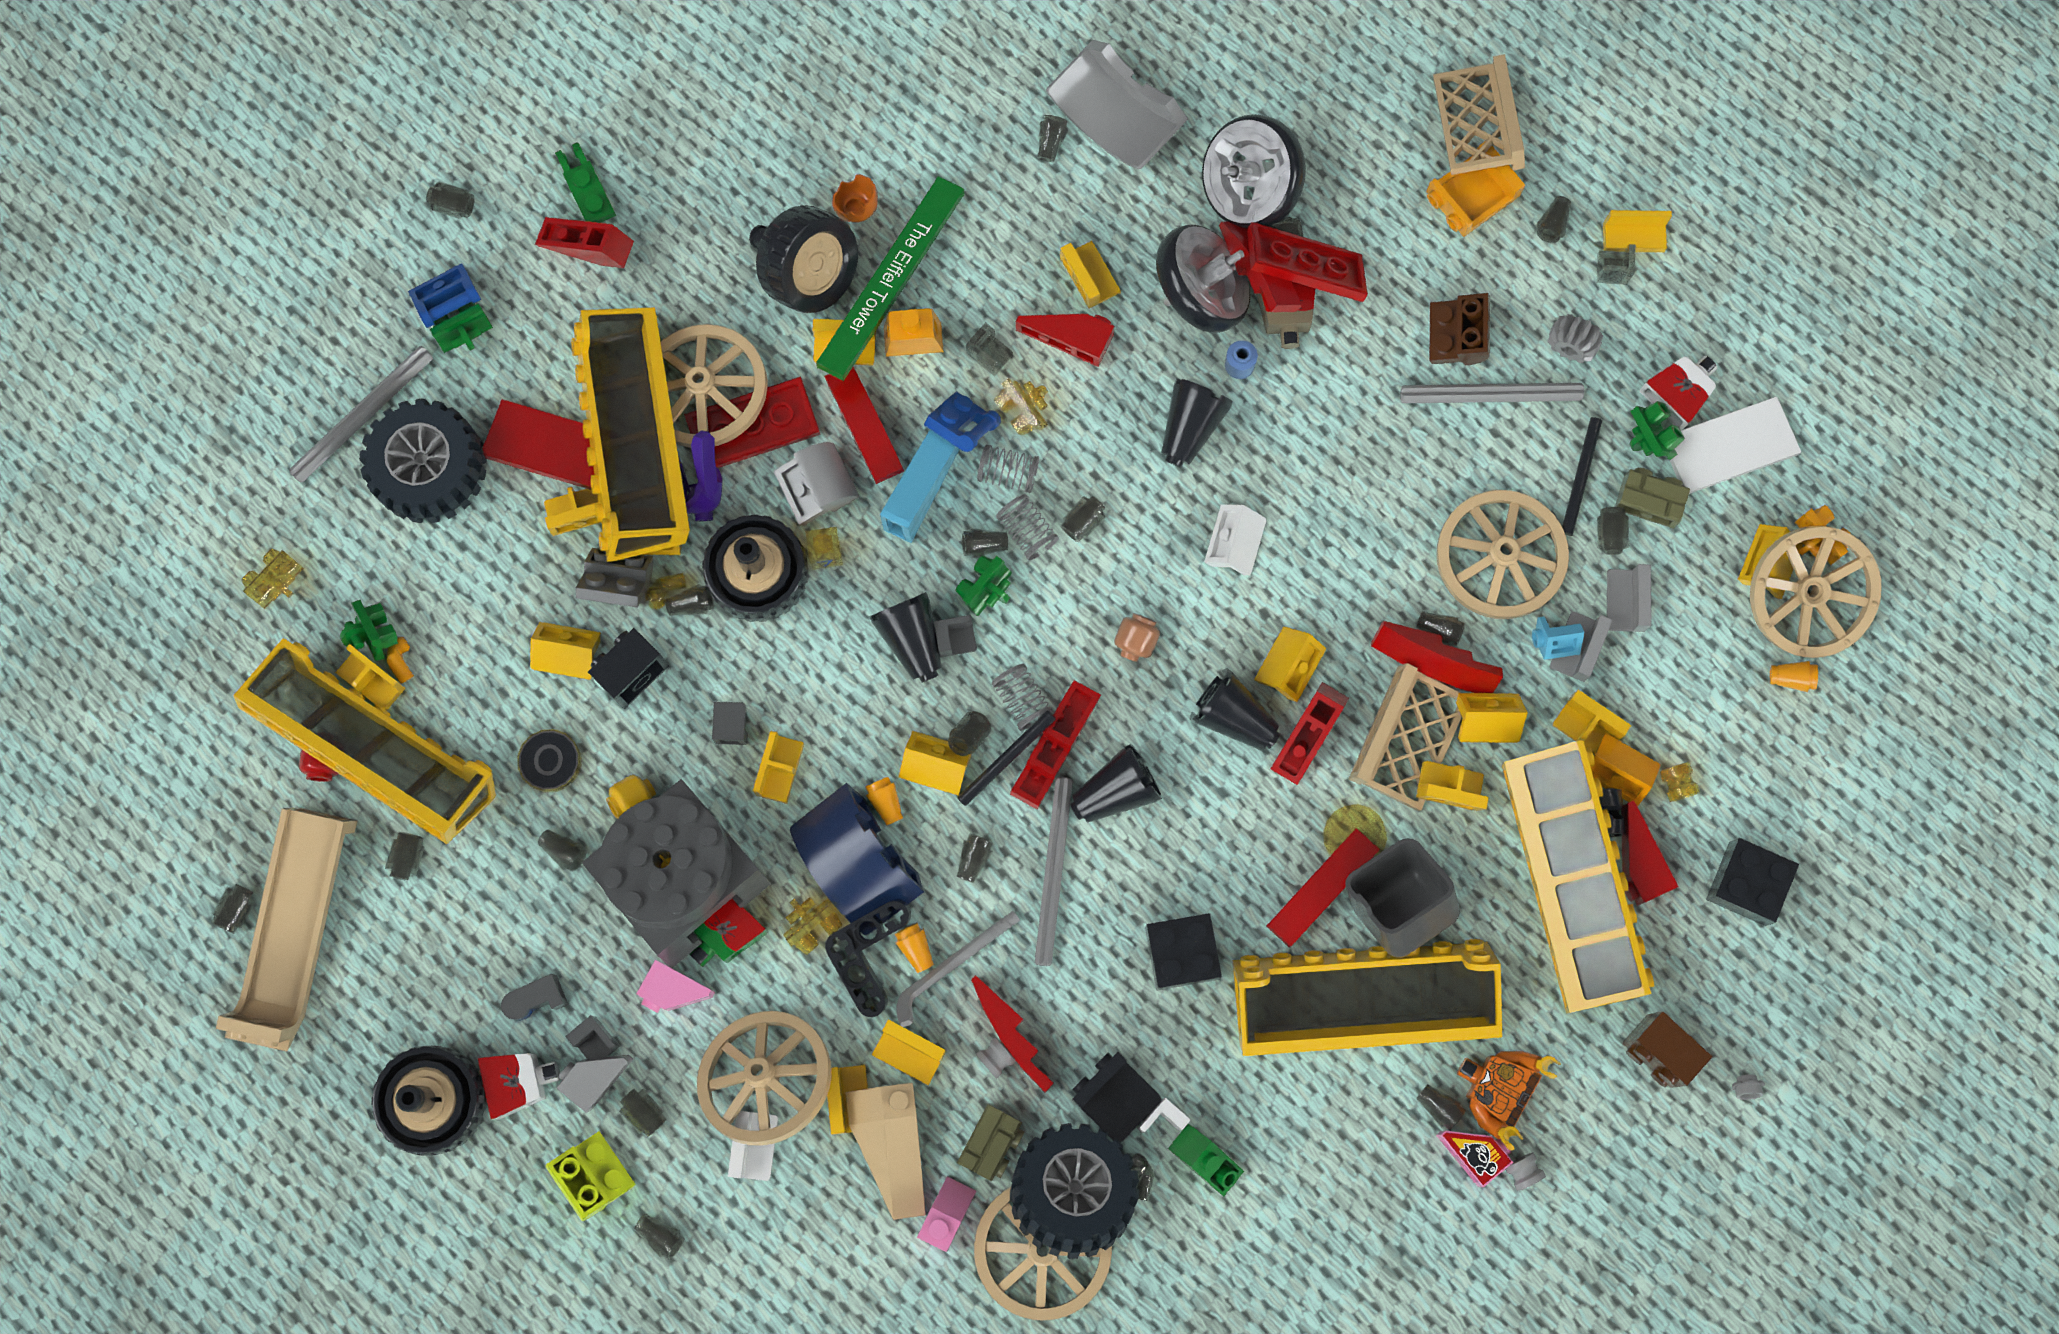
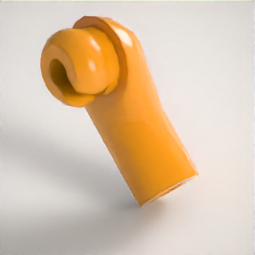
[387,637,414,684]

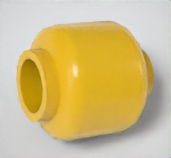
[606,774,656,819]

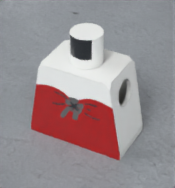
[1639,356,1717,430]
[478,1053,560,1120]

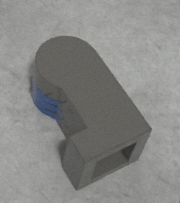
[501,974,569,1021]

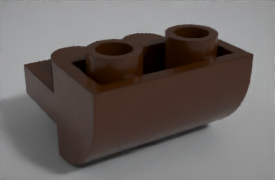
[1429,293,1490,365]

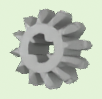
[1547,314,1603,363]

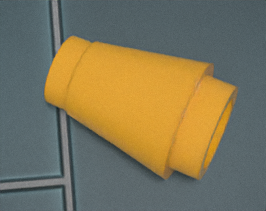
[1770,661,1818,692]
[865,777,903,826]
[895,923,934,973]

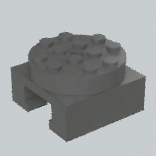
[582,779,771,968]

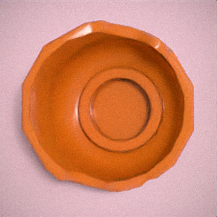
[832,174,878,222]

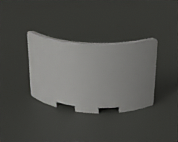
[1046,40,1188,169]

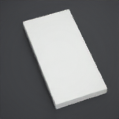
[1670,397,1801,494]

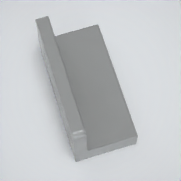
[1607,564,1651,632]
[1550,612,1613,682]

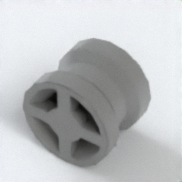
[976,1038,1016,1079]
[1505,1152,1546,1191]

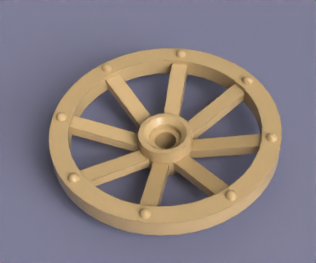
[638,324,767,448]
[1436,490,1569,619]
[1750,526,1882,658]
[697,1011,832,1146]
[974,1187,1112,1320]

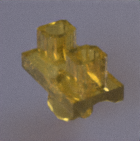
[994,378,1048,436]
[241,549,304,609]
[783,898,842,955]

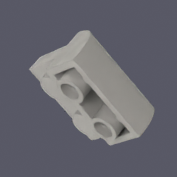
[774,442,860,526]

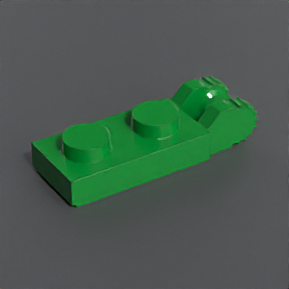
[555,142,616,223]

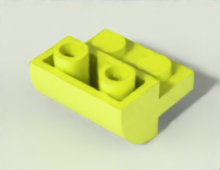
[545,1131,636,1221]

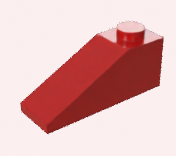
[535,217,634,268]
[1015,314,1115,367]
[1270,682,1349,785]
[1621,800,1679,906]

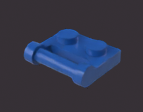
[408,263,482,328]
[924,391,1001,452]

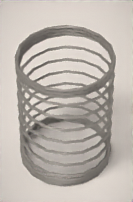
[977,444,1039,493]
[996,494,1059,560]
[992,663,1053,731]

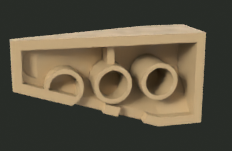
[845,1083,926,1220]

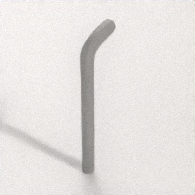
[896,911,1020,1027]

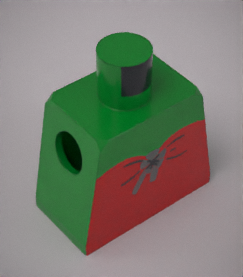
[689,899,769,967]

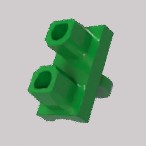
[430,302,493,353]
[1629,401,1685,460]
[955,556,1012,616]
[340,600,398,662]

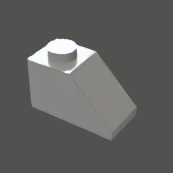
[557,1055,633,1113]

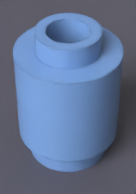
[1225,341,1258,379]

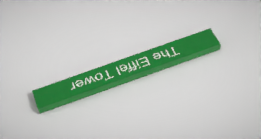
[816,176,964,381]

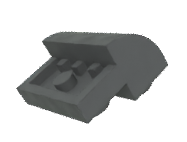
[576,547,653,608]

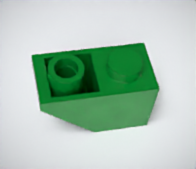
[1168,1123,1244,1197]

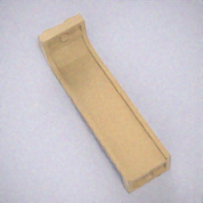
[216,807,358,1052]

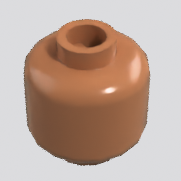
[1114,613,1160,662]

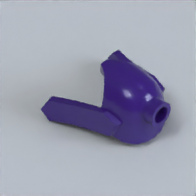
[678,430,723,522]

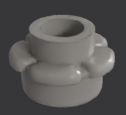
[1732,1074,1765,1100]

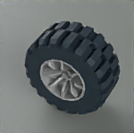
[359,399,487,523]
[1010,1123,1139,1259]

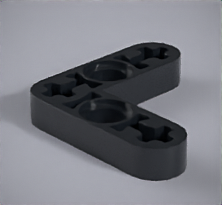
[825,899,911,1017]

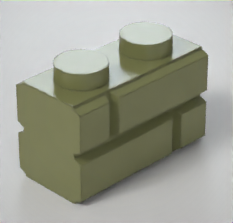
[1614,467,1690,529]
[957,1104,1025,1181]

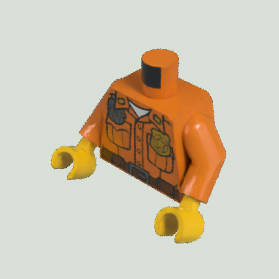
[1457,1051,1561,1151]

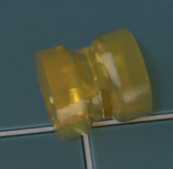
[1659,762,1701,802]

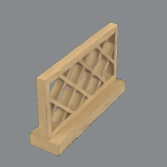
[1433,54,1525,175]
[1348,663,1462,811]

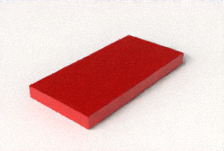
[1247,222,1368,302]
[684,376,821,468]
[482,399,619,490]

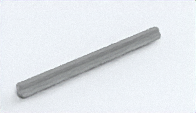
[289,346,433,482]
[1400,383,1584,403]
[1035,777,1073,966]

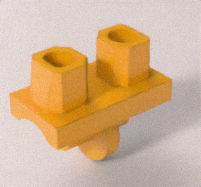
[1795,505,1851,565]

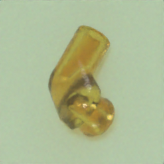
[646,572,687,610]

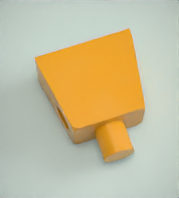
[884,308,944,357]

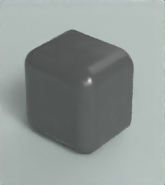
[1346,838,1460,957]

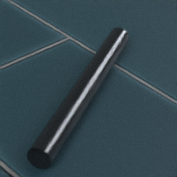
[1562,417,1602,536]
[957,710,1056,806]

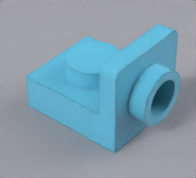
[1532,616,1585,660]

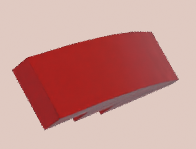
[1219,222,1302,312]
[824,367,904,484]
[1371,621,1503,693]
[1010,680,1101,810]
[1266,828,1380,948]
[971,975,1054,1093]

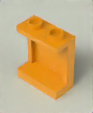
[1426,141,1525,237]

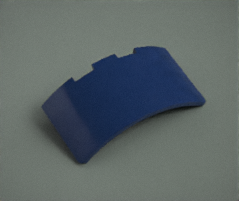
[790,783,924,935]

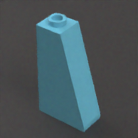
[880,429,960,543]

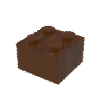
[1622,1011,1713,1088]

